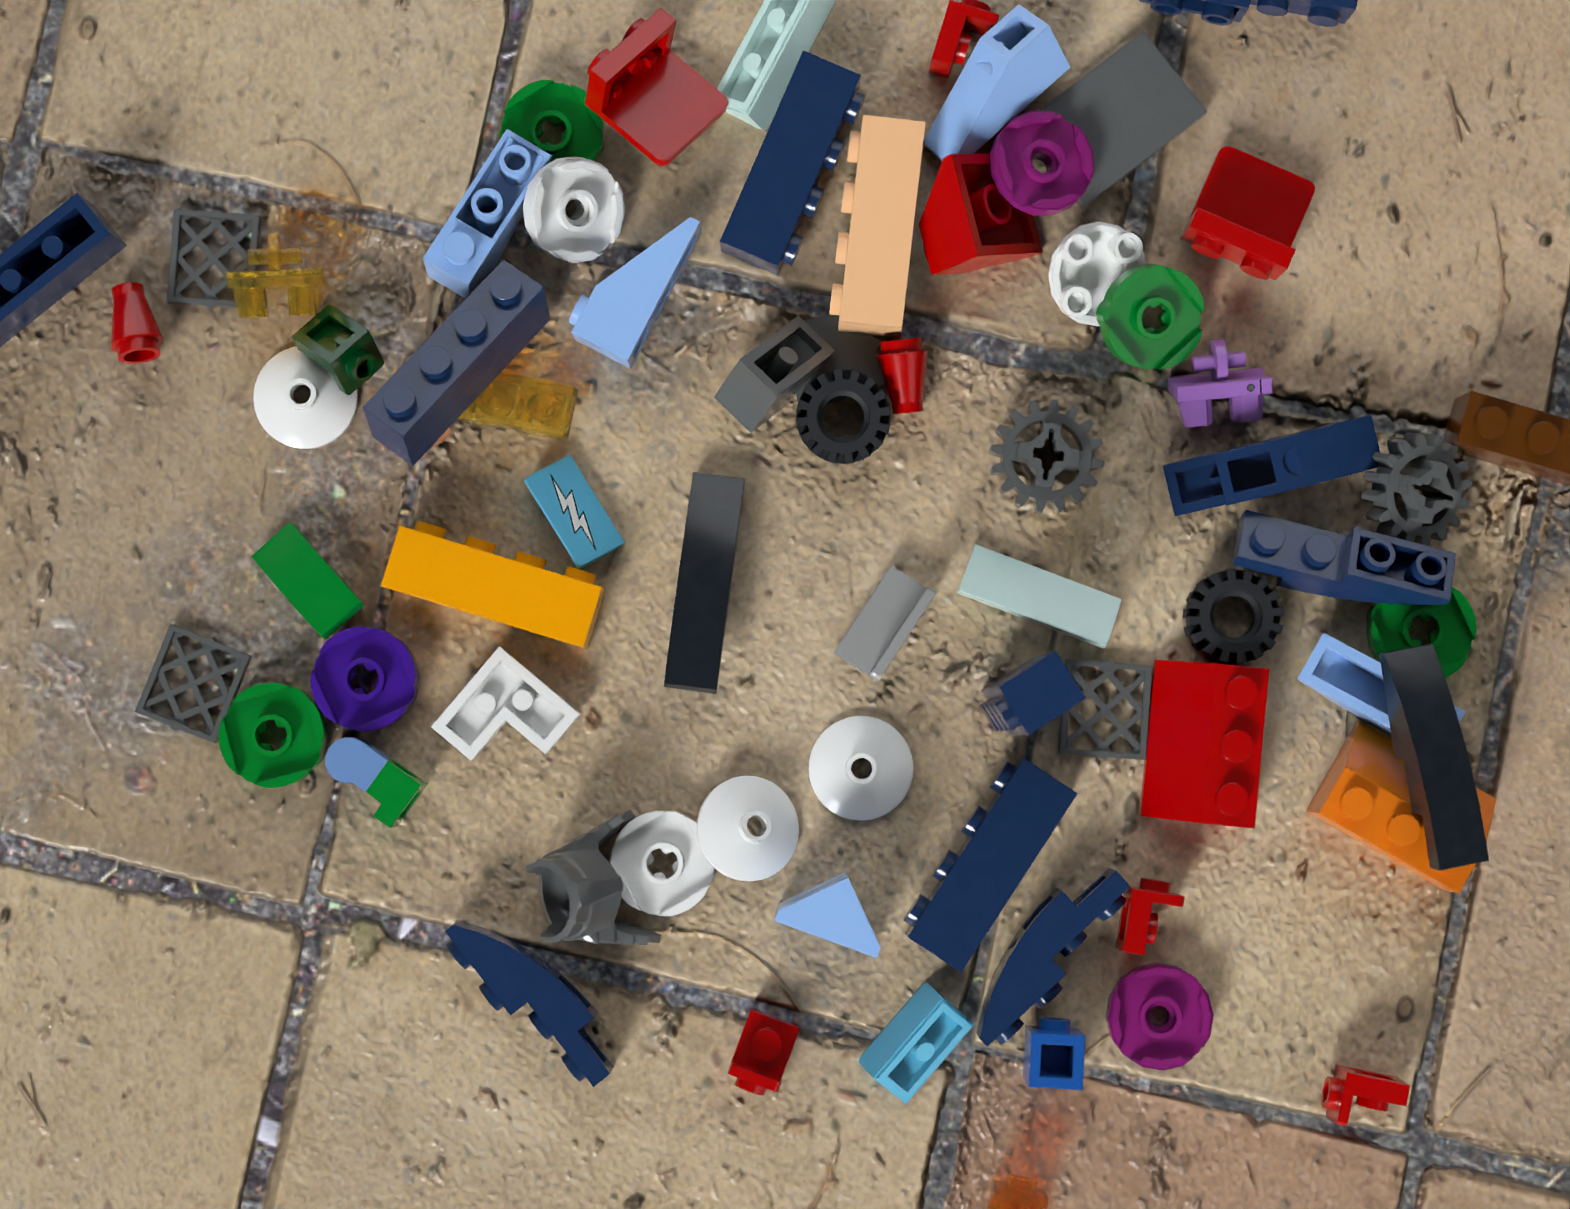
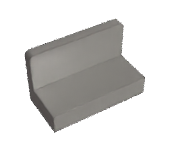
[834,565,937,682]

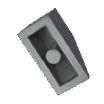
[714,315,835,433]

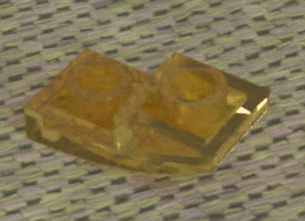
[458,372,579,440]

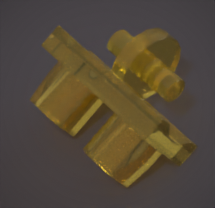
[226,233,326,319]

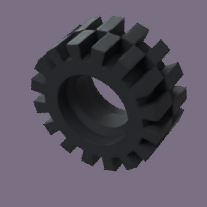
[796,369,891,464]
[1182,569,1284,665]

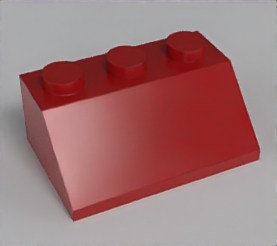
[1139,660,1269,829]

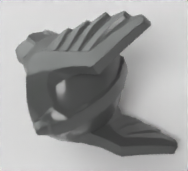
[526,810,662,945]

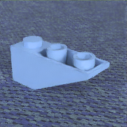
[923,4,1071,161]
[423,129,552,299]

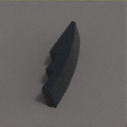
[664,472,745,694]
[1379,644,1489,871]

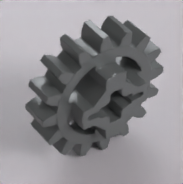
[989,399,1104,515]
[1361,432,1472,546]

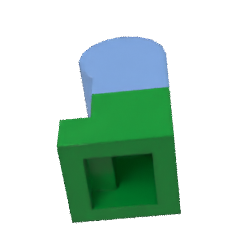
[325,737,428,828]

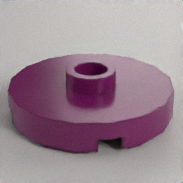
[990,110,1095,216]
[1105,962,1214,1071]

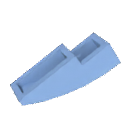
[1297,633,1466,736]

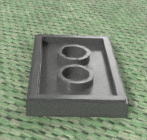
[1040,31,1207,210]

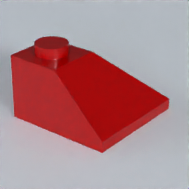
[919,153,1043,275]

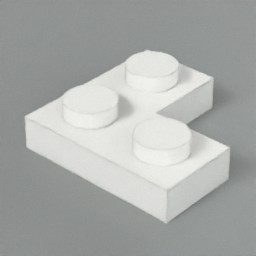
[431,646,581,761]

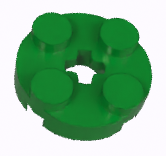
[500,80,604,162]
[1096,263,1205,370]
[1366,587,1477,678]
[218,682,328,788]

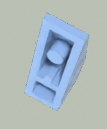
[569,217,702,369]

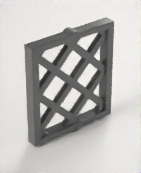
[167,209,261,309]
[135,624,252,743]
[1058,659,1152,760]

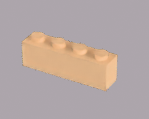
[829,115,926,338]

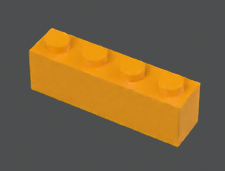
[381,520,606,650]

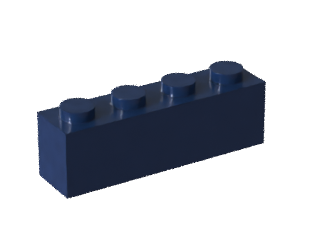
[720,50,866,276]
[0,193,127,347]
[362,259,550,466]
[980,650,1086,735]
[903,758,1078,972]

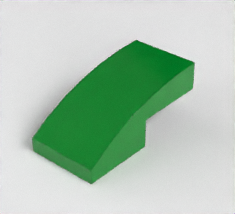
[251,522,365,640]

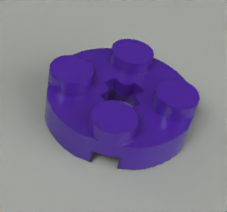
[310,626,419,732]

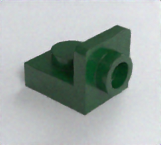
[291,303,384,395]

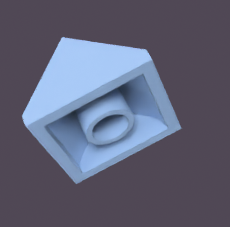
[775,872,881,958]

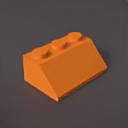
[1306,721,1496,894]

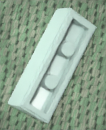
[717,0,836,131]
[956,544,1122,648]

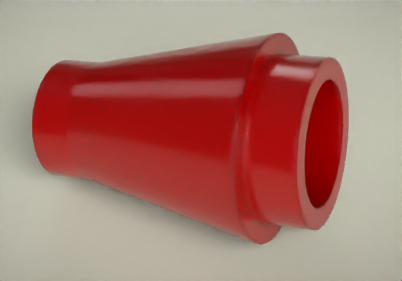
[111,282,164,364]
[876,337,928,414]

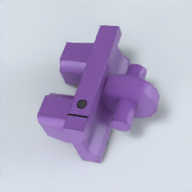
[1168,339,1272,427]

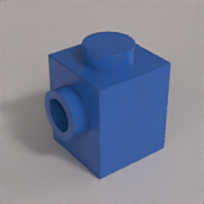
[1023,1017,1085,1090]

